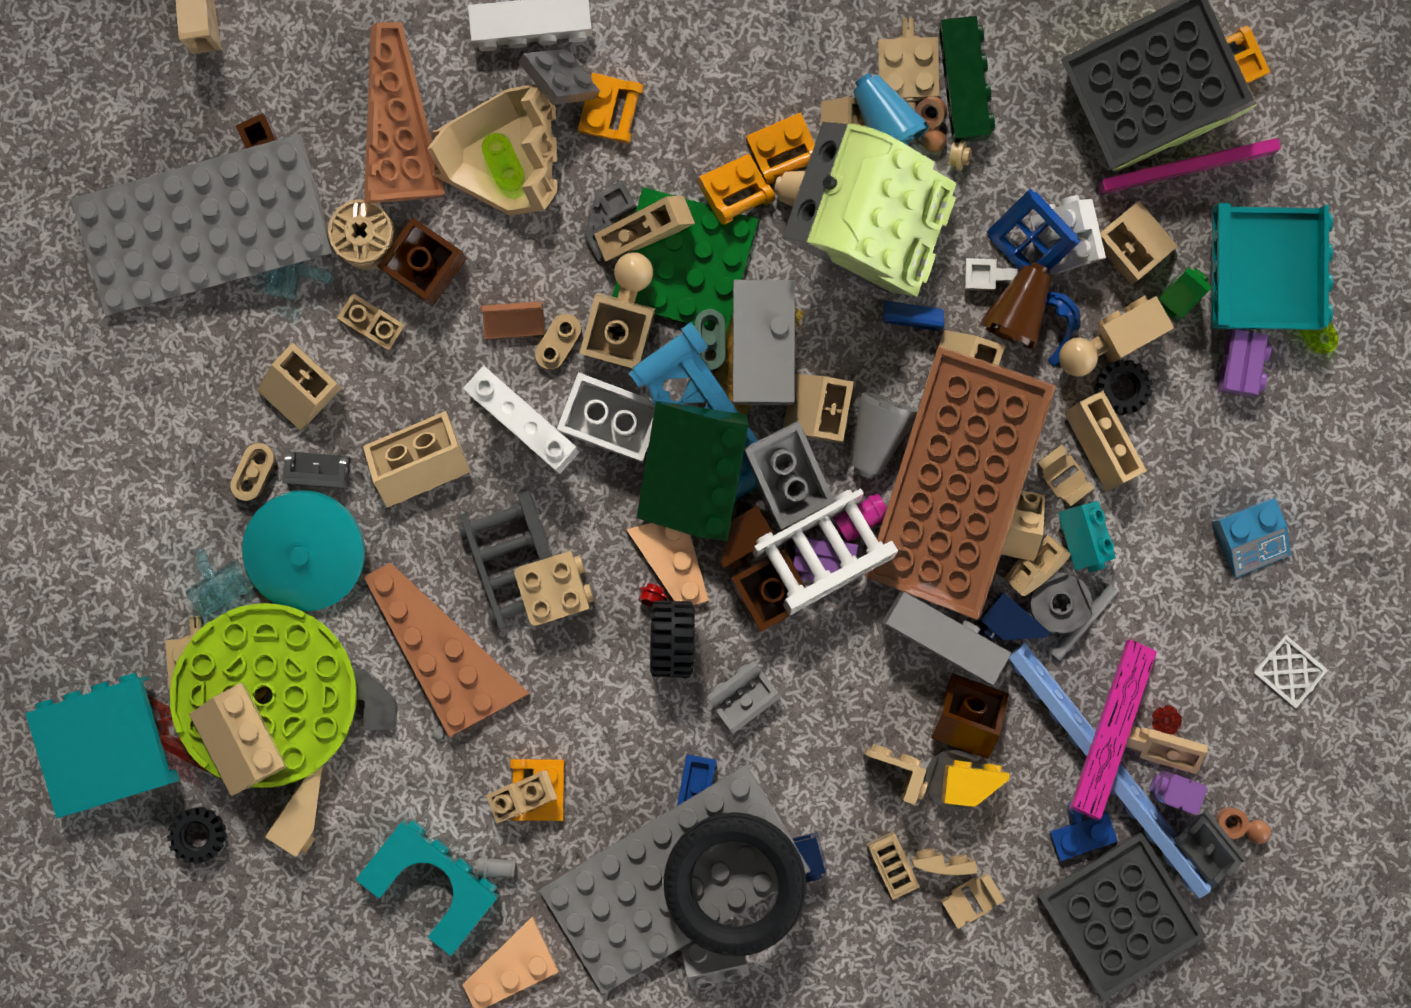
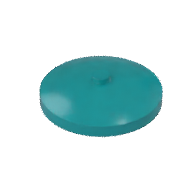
[242,490,365,611]

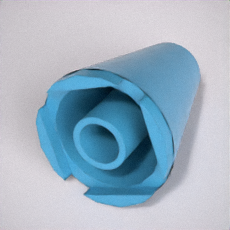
[853,73,930,146]

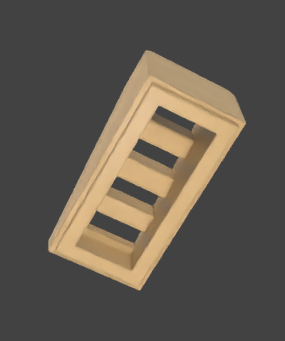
[866,831,920,900]

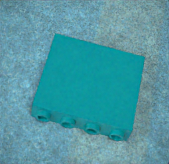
[1211,203,1333,330]
[25,672,180,819]

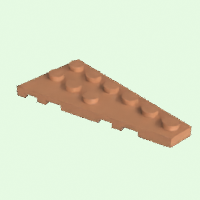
[364,22,445,204]
[364,563,530,737]

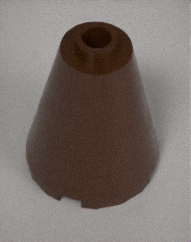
[979,262,1052,350]

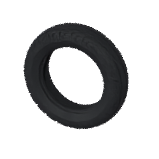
[664,812,806,956]

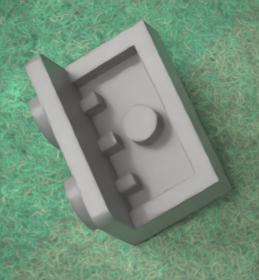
[706,661,781,734]
[681,942,750,989]

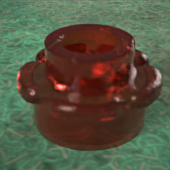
[1152,705,1182,735]

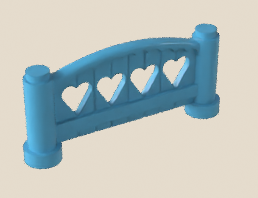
[629,322,758,503]

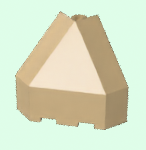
[427,84,557,215]

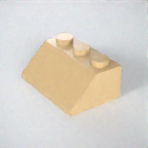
[363,411,471,508]
[189,683,288,796]

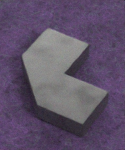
[584,180,637,262]
[353,669,396,730]

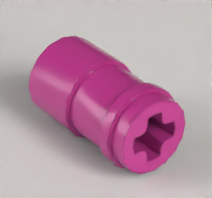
[832,493,887,543]

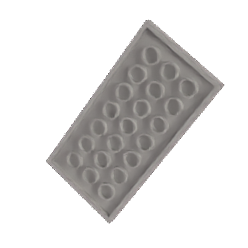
[71,134,335,316]
[539,764,810,995]

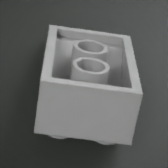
[744,421,835,529]

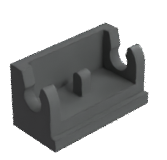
[282,451,350,489]
[1173,811,1246,887]

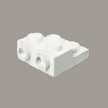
[1031,195,1106,274]

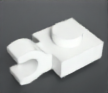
[965,258,1018,291]

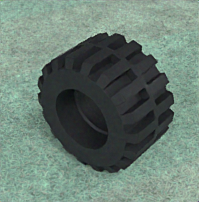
[650,601,695,678]

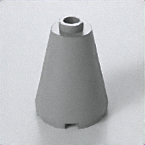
[852,391,918,479]

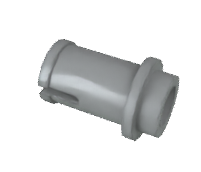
[477,855,515,880]

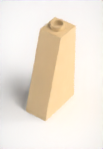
[175,0,222,54]

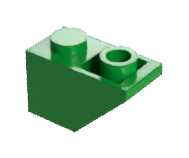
[1158,267,1212,322]

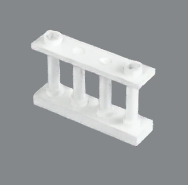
[463,365,580,474]
[753,488,898,616]

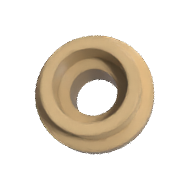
[949,140,971,171]

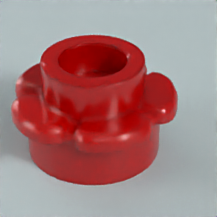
[638,583,667,607]

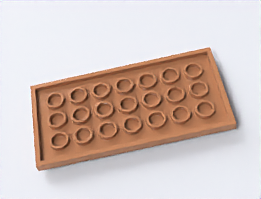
[865,346,1056,620]

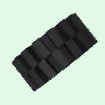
[1095,359,1153,415]
[167,807,227,864]

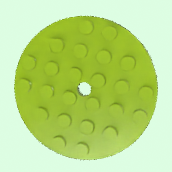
[170,603,357,788]

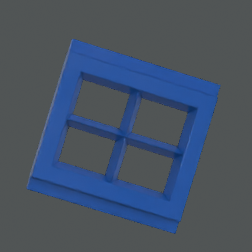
[986,188,1080,273]

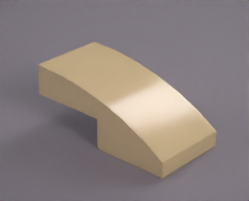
[1004,535,1072,596]

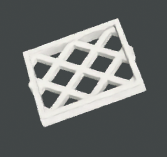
[1254,635,1328,708]

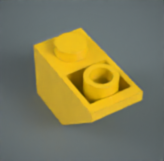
[941,760,1010,807]

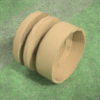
[328,199,398,270]

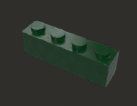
[938,16,995,144]

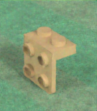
[514,551,594,626]
[863,743,928,805]

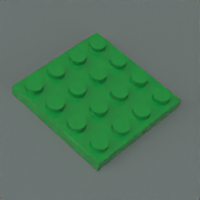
[612,187,758,335]

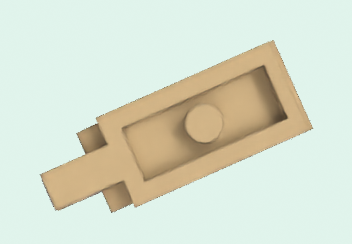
[1125,726,1208,774]

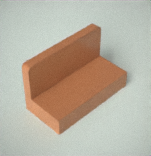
[481,301,545,340]

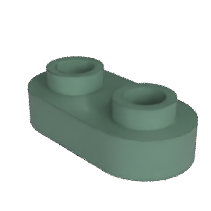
[695,309,726,371]

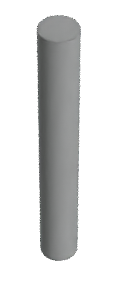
[1050,585,1118,661]

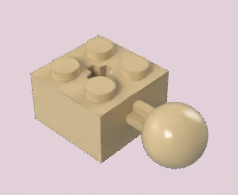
[579,253,656,368]
[1059,296,1174,376]

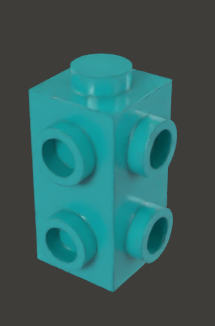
[1058,500,1116,573]

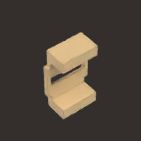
[1036,445,1095,507]
[941,873,1005,929]

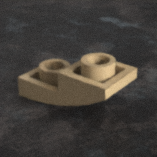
[336,293,405,351]
[486,770,558,824]
[911,848,978,875]

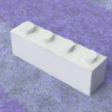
[468,0,593,51]

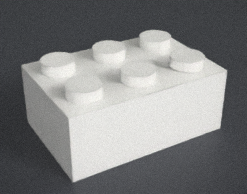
[557,372,655,464]

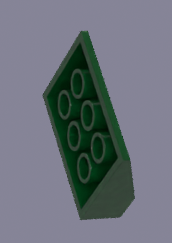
[636,401,748,541]

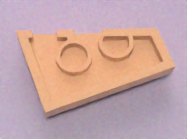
[626,523,709,605]
[463,916,559,1008]

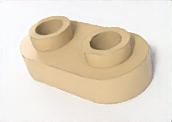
[535,314,582,370]
[230,443,276,501]

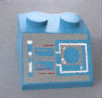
[1212,498,1291,578]

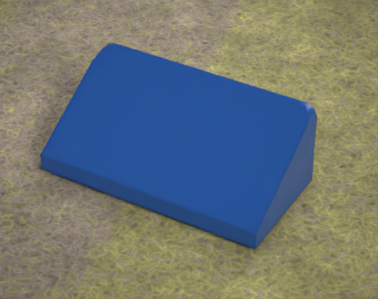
[882,300,944,331]

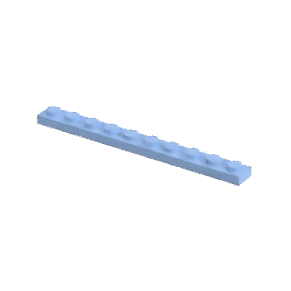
[1009,642,1211,899]

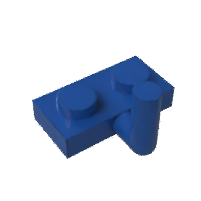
[1049,801,1118,861]

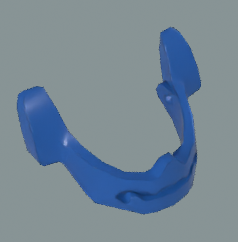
[1046,292,1081,366]

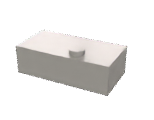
[733,280,795,406]
[881,592,1012,685]

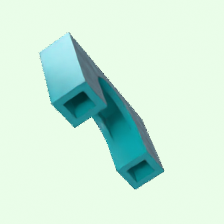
[355,819,499,956]

